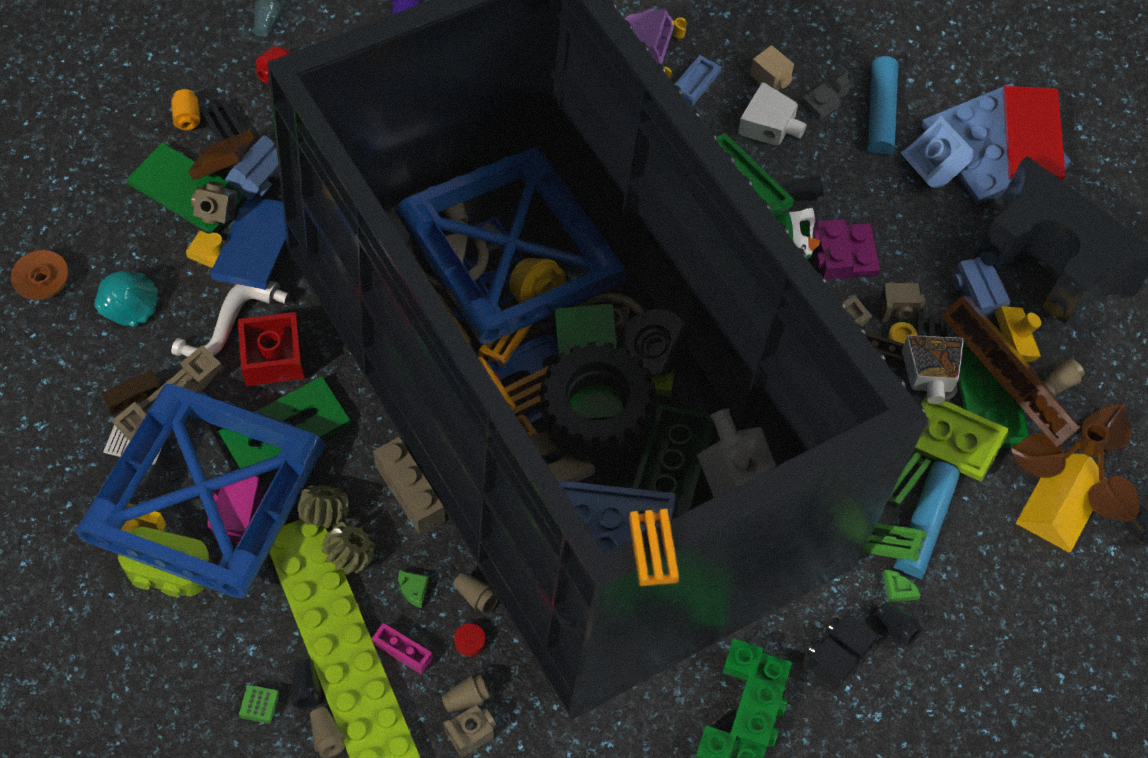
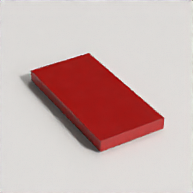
[1003,86,1066,181]

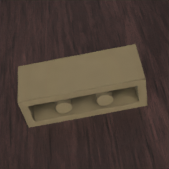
[373,437,446,536]

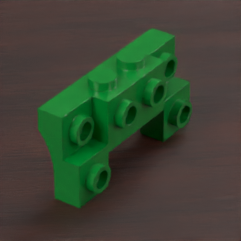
[696,638,792,758]

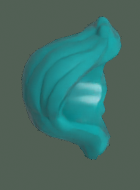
[94,271,158,327]

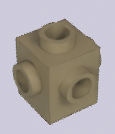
[191,182,238,224]

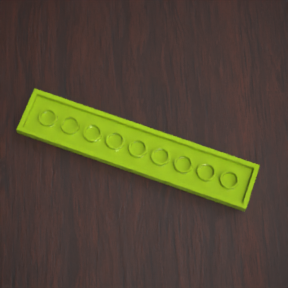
[269,519,420,758]

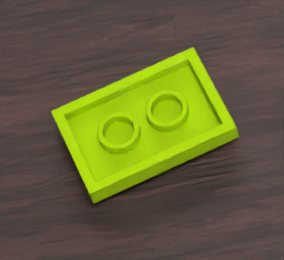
[913,394,1009,482]

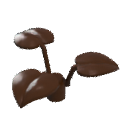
[1011,404,1140,521]

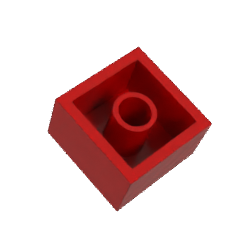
[238,312,305,386]

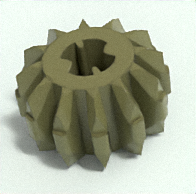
[297,484,349,528]
[322,521,376,575]

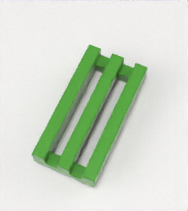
[888,452,931,508]
[862,523,927,562]

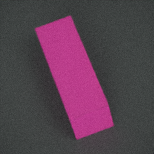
[372,623,433,675]

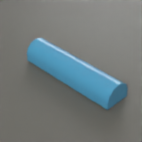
[867,56,899,155]
[893,462,960,579]

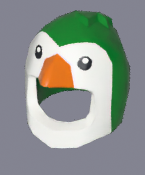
[774,208,821,259]

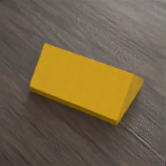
[1015,454,1107,553]

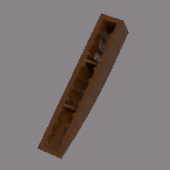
[941,296,1080,447]

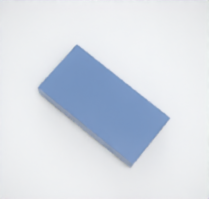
[674,55,721,106]

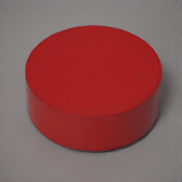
[454,623,486,657]

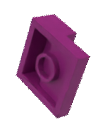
[813,219,880,280]

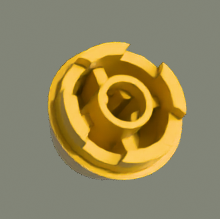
[509,258,566,303]

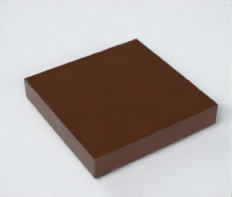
[188,130,254,180]

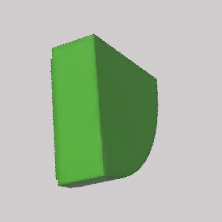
[398,570,430,608]
[883,570,920,603]

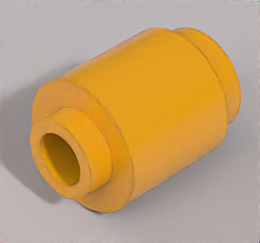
[171,89,200,131]

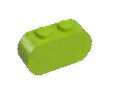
[118,526,213,597]

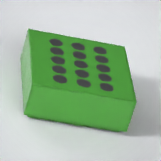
[239,685,279,724]

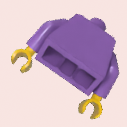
[625,9,687,79]

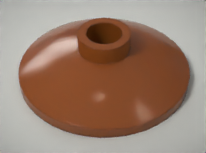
[11,250,69,300]

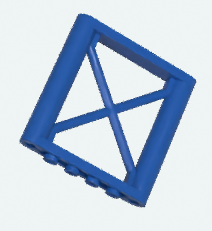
[395,147,629,344]
[76,384,325,598]

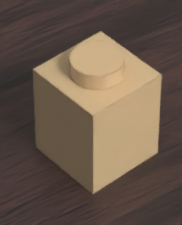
[750,45,794,90]

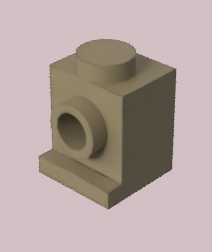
[880,283,925,322]
[444,704,496,758]

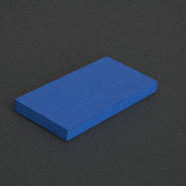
[211,197,287,290]

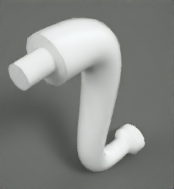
[171,280,290,357]

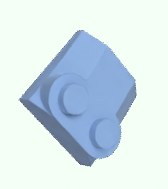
[901,116,973,188]

